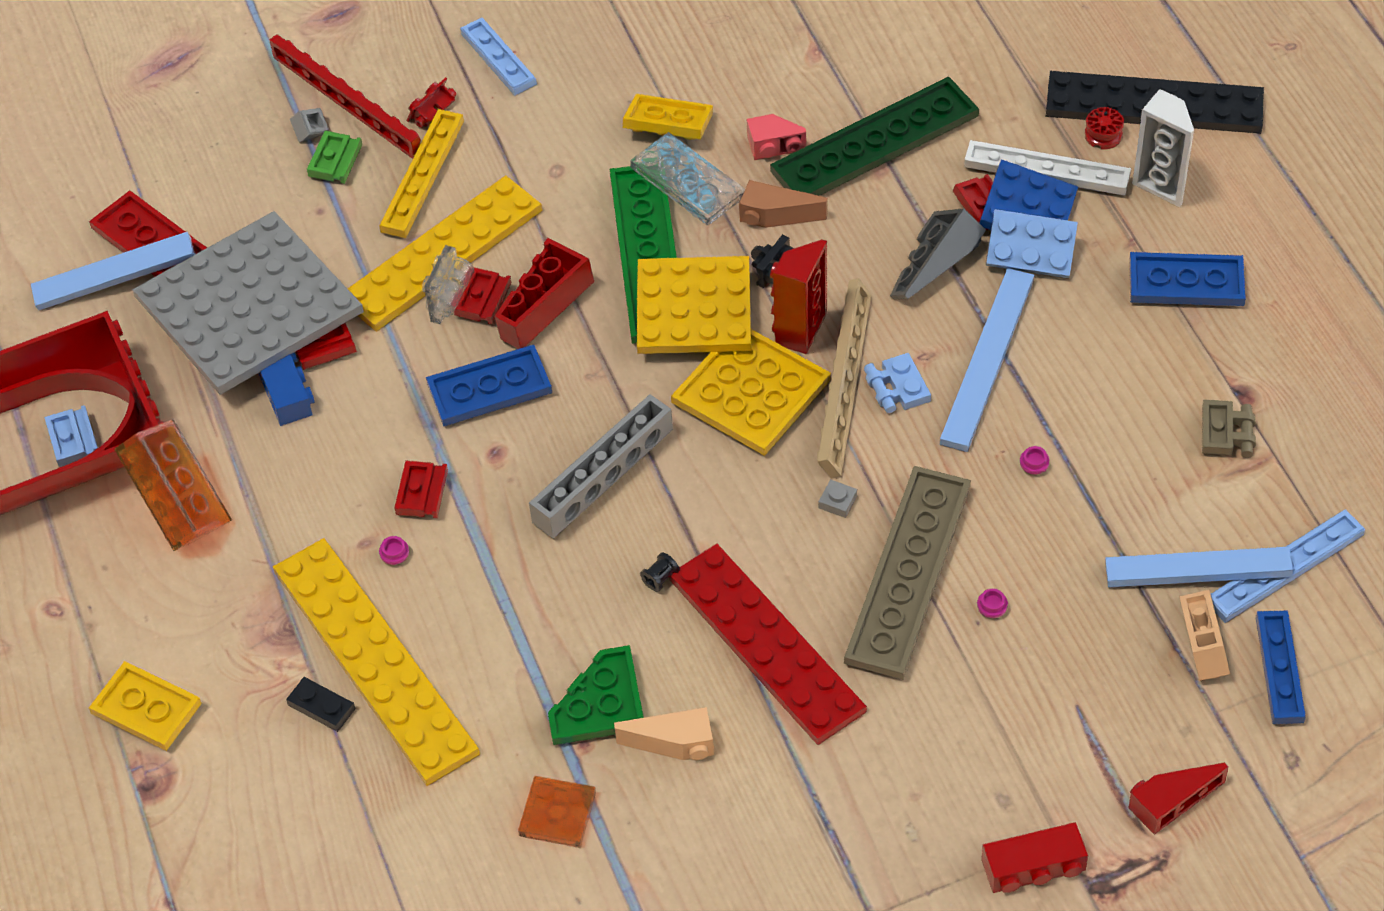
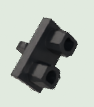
[751,234,794,288]

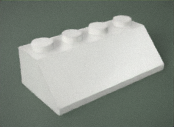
[1132,89,1194,207]

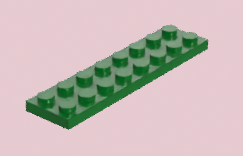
[609,163,677,344]

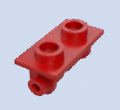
[406,77,457,128]

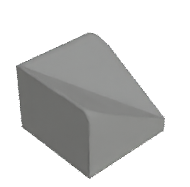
[290,108,329,142]

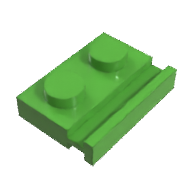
[307,131,362,184]

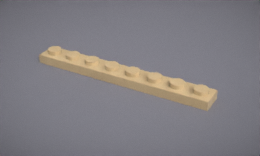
[817,278,871,478]

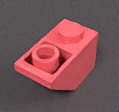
[746,114,806,160]

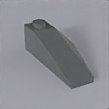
[890,209,986,299]

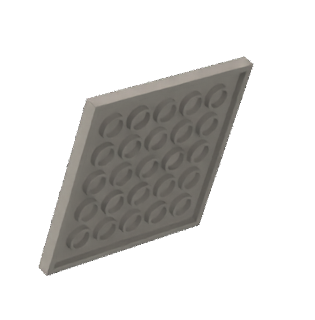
[132,211,364,395]

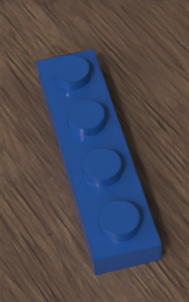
[1256,610,1306,724]

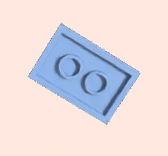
[986,209,1078,278]

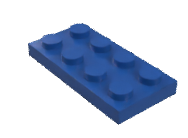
[1129,252,1246,306]
[426,344,552,427]

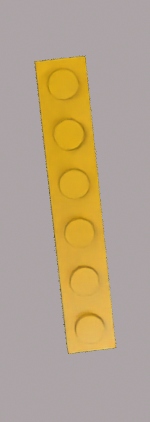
[379,109,464,238]

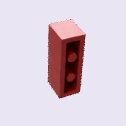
[981,822,1088,893]

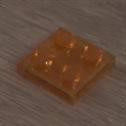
[518,776,596,848]

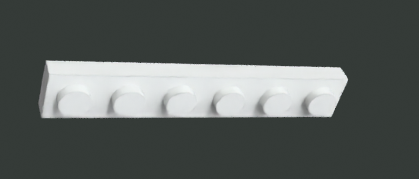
[964,140,1131,195]

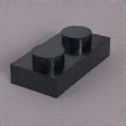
[286,677,355,732]

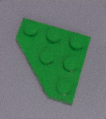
[548,645,644,745]

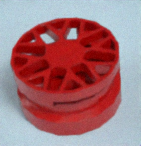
[1085,107,1124,149]

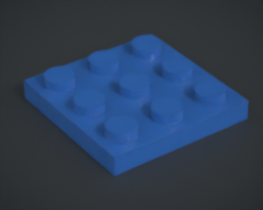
[979,159,1078,230]

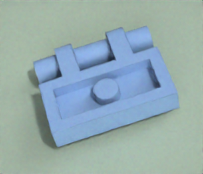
[864,353,931,413]

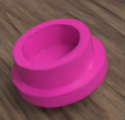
[1020,446,1050,474]
[379,536,409,565]
[977,588,1008,618]

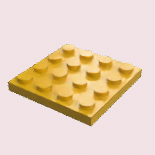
[637,256,751,354]
[671,329,831,456]

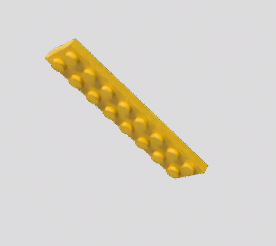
[348,175,542,332]

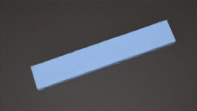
[31,231,195,311]
[1211,509,1365,623]
[1105,547,1293,587]

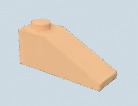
[1179,590,1230,681]
[614,707,714,760]

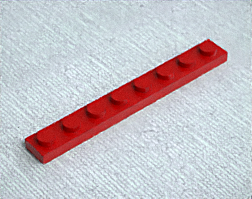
[269,34,421,159]

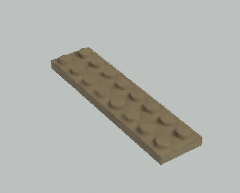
[844,466,971,680]

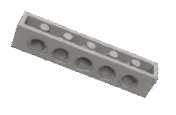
[529,394,673,539]

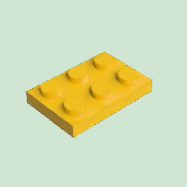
[622,94,713,140]
[89,661,202,751]

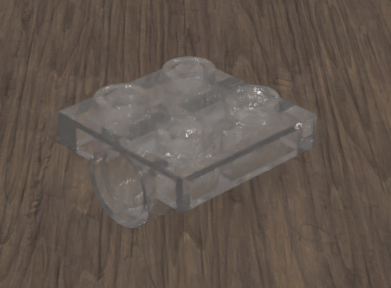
[422,245,474,324]

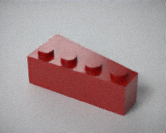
[494,238,594,349]

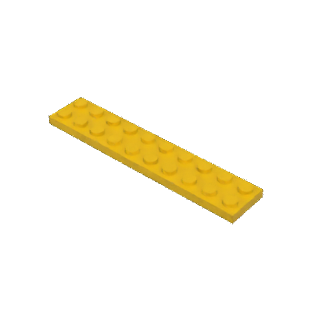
[273,538,480,786]

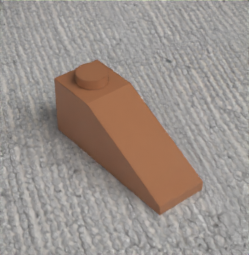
[739,180,828,228]

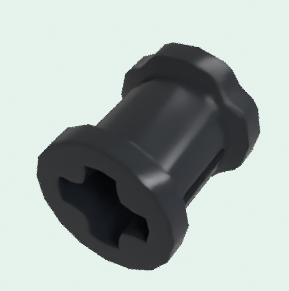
[640,552,680,592]

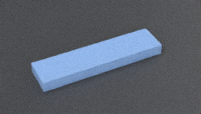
[460,18,537,96]

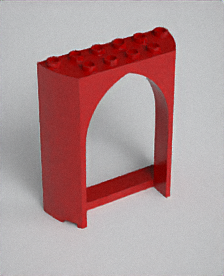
[0,311,169,515]

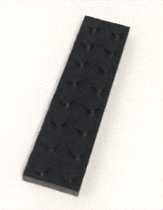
[1045,71,1264,134]

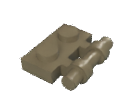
[1202,400,1256,458]

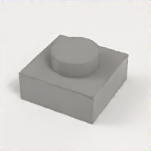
[818,479,857,518]

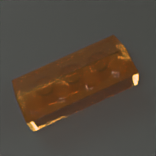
[114,419,232,551]

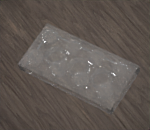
[630,132,745,226]

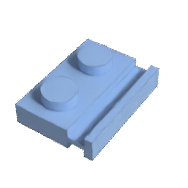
[44,405,98,467]

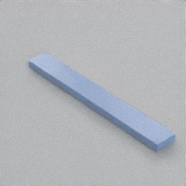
[940,268,1034,452]

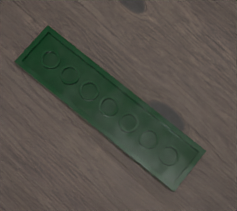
[770,76,979,196]

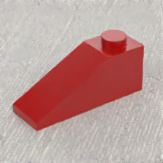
[1128,762,1229,835]

